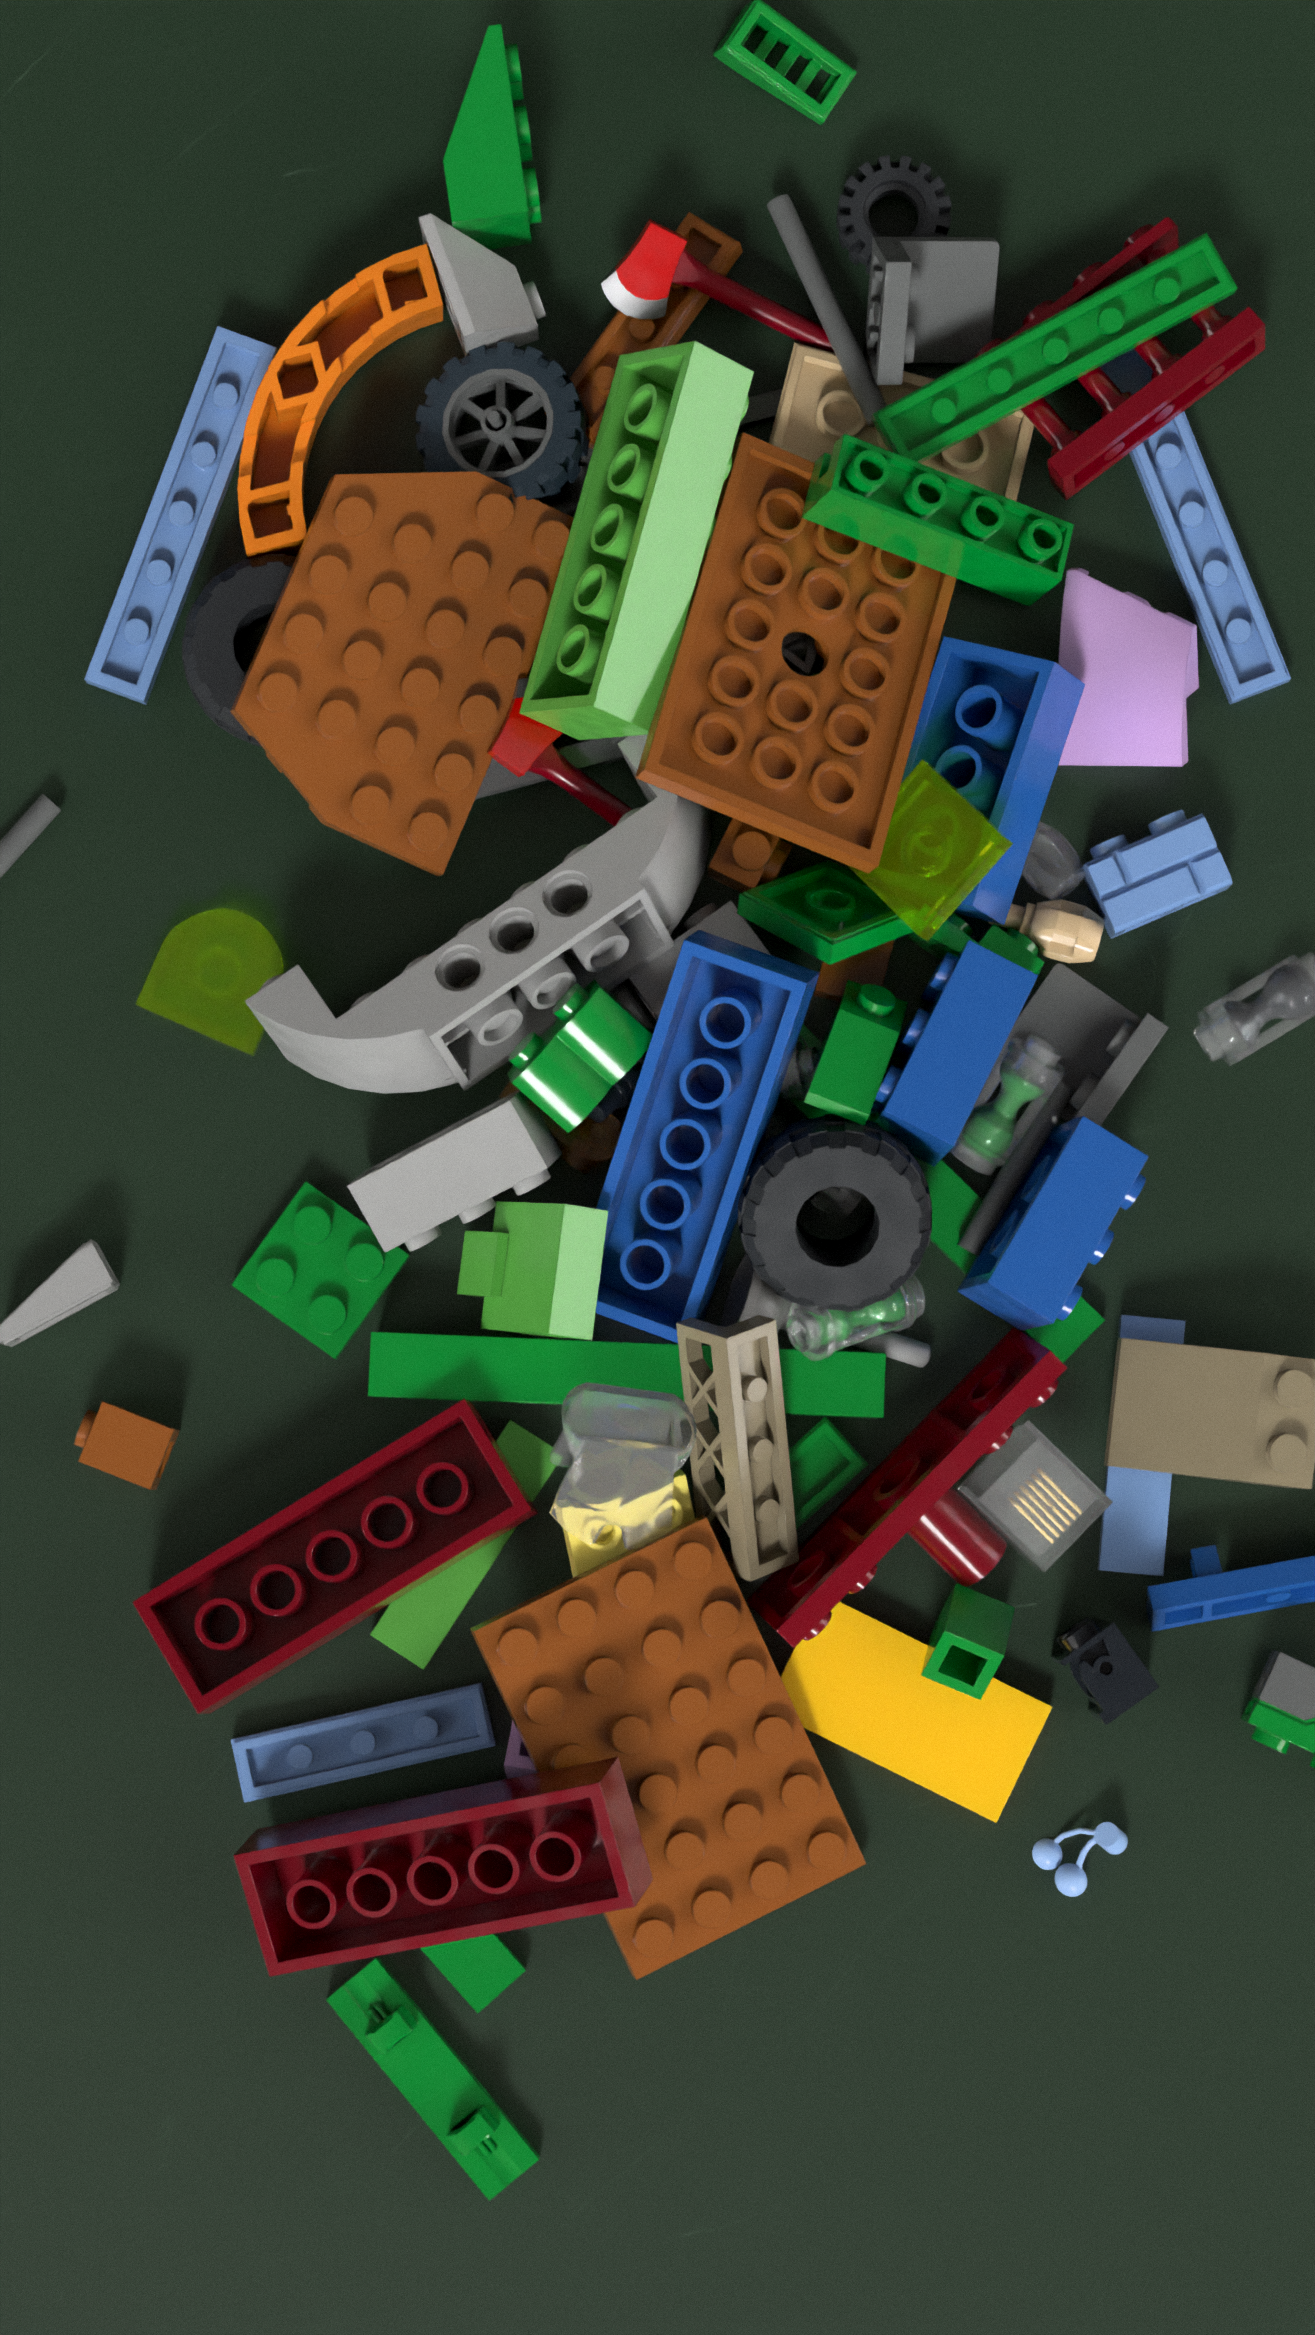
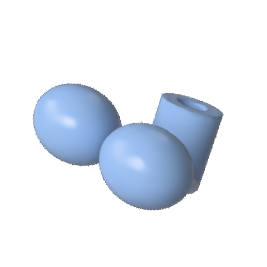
[1032,1822,1128,1897]

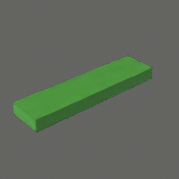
[370,1419,564,1670]

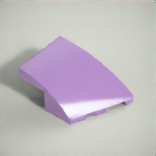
[1058,568,1199,767]

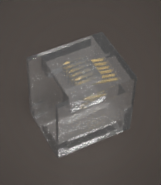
[955,1420,1113,1572]

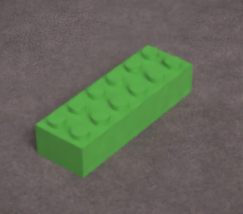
[519,341,754,740]

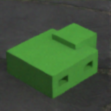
[457,1201,608,1340]

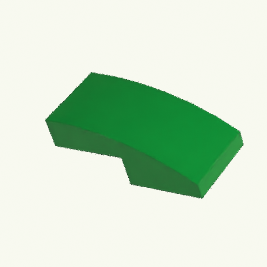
[907,905,1045,975]

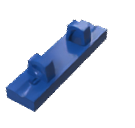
[1146,1545,1315,1632]

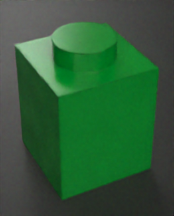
[921,1583,1015,1700]

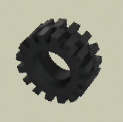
[836,155,951,274]

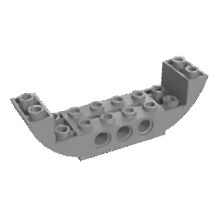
[245,735,711,1094]

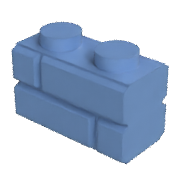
[1081,810,1233,939]

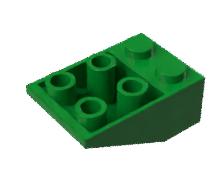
[443,24,542,250]

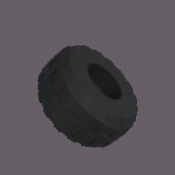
[182,554,296,747]
[738,1114,932,1313]

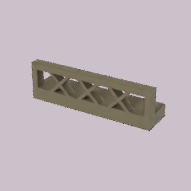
[676,1315,799,1582]

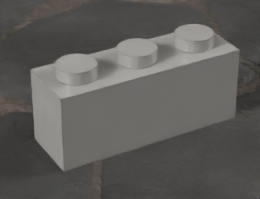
[347,1090,562,1252]

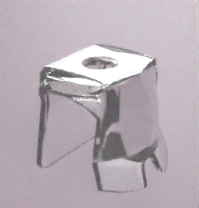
[550,1382,697,1550]

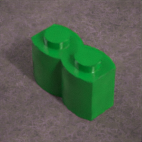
[507,979,653,1133]

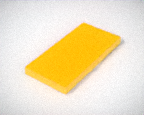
[780,1602,1052,1823]

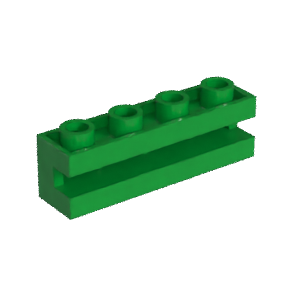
[801,433,1074,607]

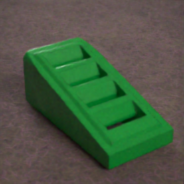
[712,0,857,125]

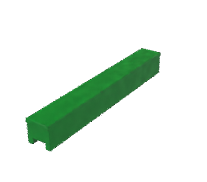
[368,1332,886,1419]

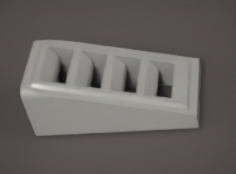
[0,1239,120,1347]

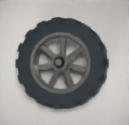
[415,342,590,505]

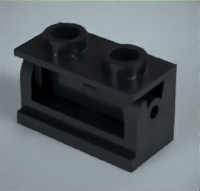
[1050,1617,1159,1725]

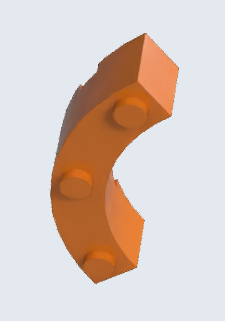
[237,243,443,559]

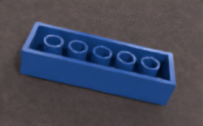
[596,930,820,1343]

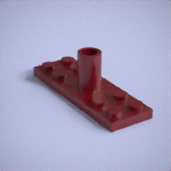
[747,1327,1067,1648]

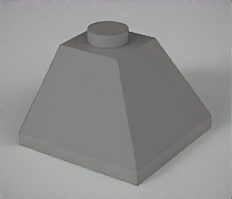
[419,213,546,357]

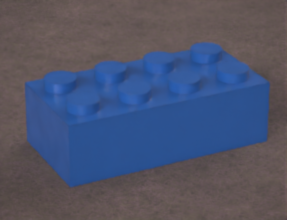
[863,636,1085,925]

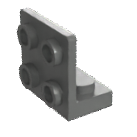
[864,237,1000,385]
[991,963,1169,1126]

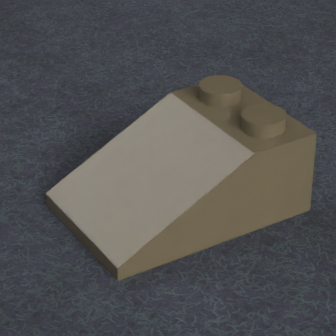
[1104,1338,1315,1489]

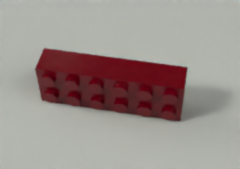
[132,1399,538,1714]
[233,1757,653,1977]

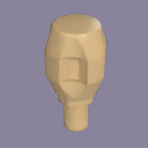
[988,899,1105,964]

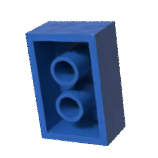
[870,940,1038,1167]
[957,1116,1149,1331]

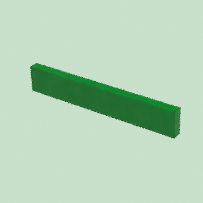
[871,233,1237,463]

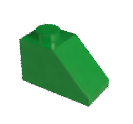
[804,979,908,1126]

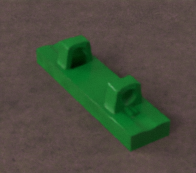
[326,1957,540,2201]

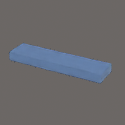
[1097,1315,1185,1576]
[231,1682,496,1803]

